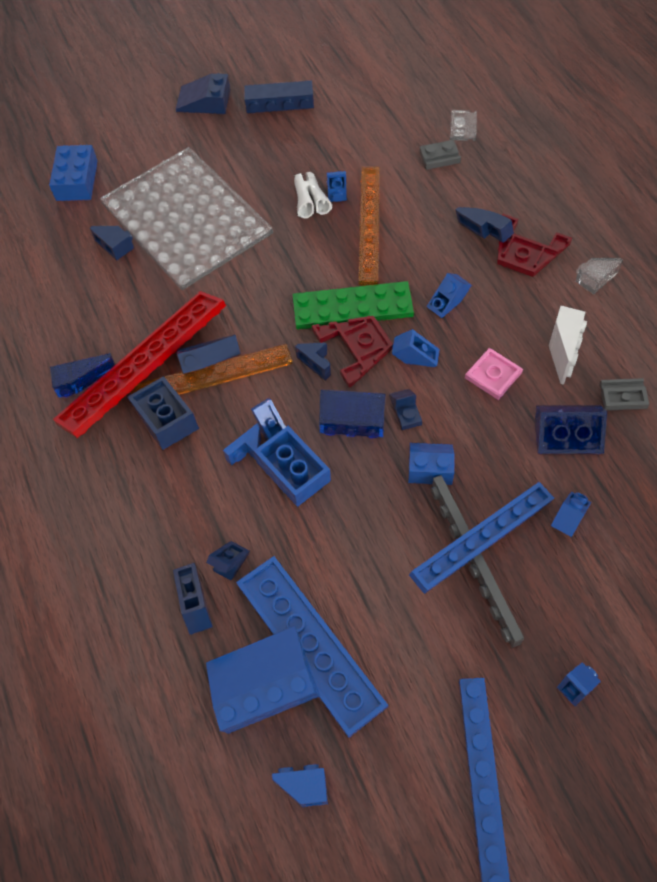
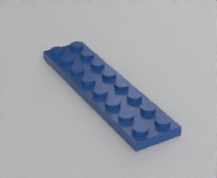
[236,556,388,738]

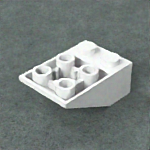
[549,306,587,385]

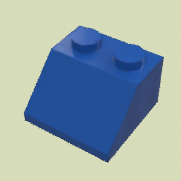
[408,443,454,485]

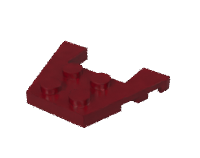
[497,214,572,277]
[312,316,393,388]

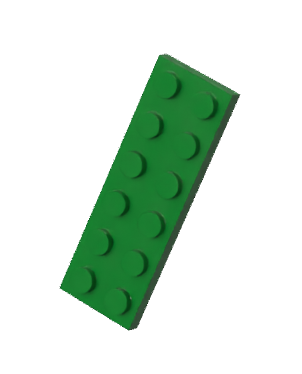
[293,281,414,330]

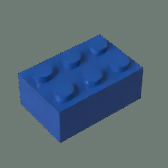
[49,145,98,201]
[254,426,331,507]

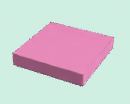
[465,348,523,400]

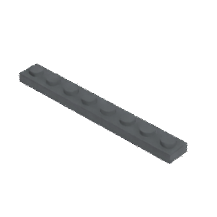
[430,475,524,648]

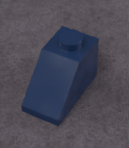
[90,226,134,260]

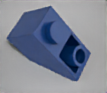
[326,171,347,202]
[427,273,472,318]
[551,492,592,537]
[272,764,328,807]

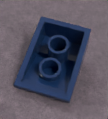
[175,73,231,114]
[128,376,199,450]

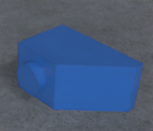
[392,329,440,367]
[557,662,601,706]

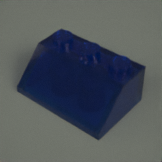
[319,390,386,438]
[535,405,607,454]

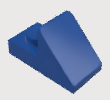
[251,398,286,441]
[223,424,261,465]

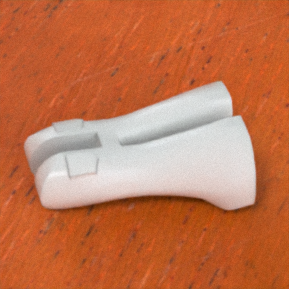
[294,172,332,218]

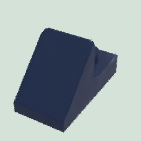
[295,343,331,380]
[389,389,422,430]
[206,541,250,580]

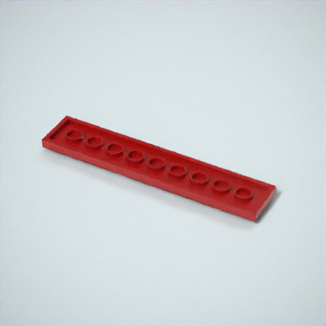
[53,291,226,438]

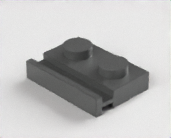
[419,140,461,170]
[599,378,649,411]

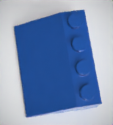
[206,626,320,734]

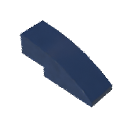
[455,207,514,243]

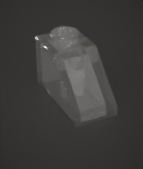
[575,258,623,294]

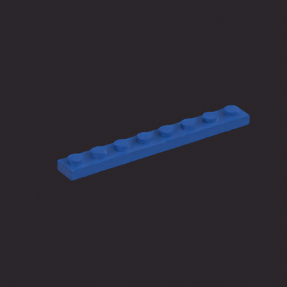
[409,482,554,594]
[459,678,510,882]

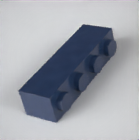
[244,80,314,113]

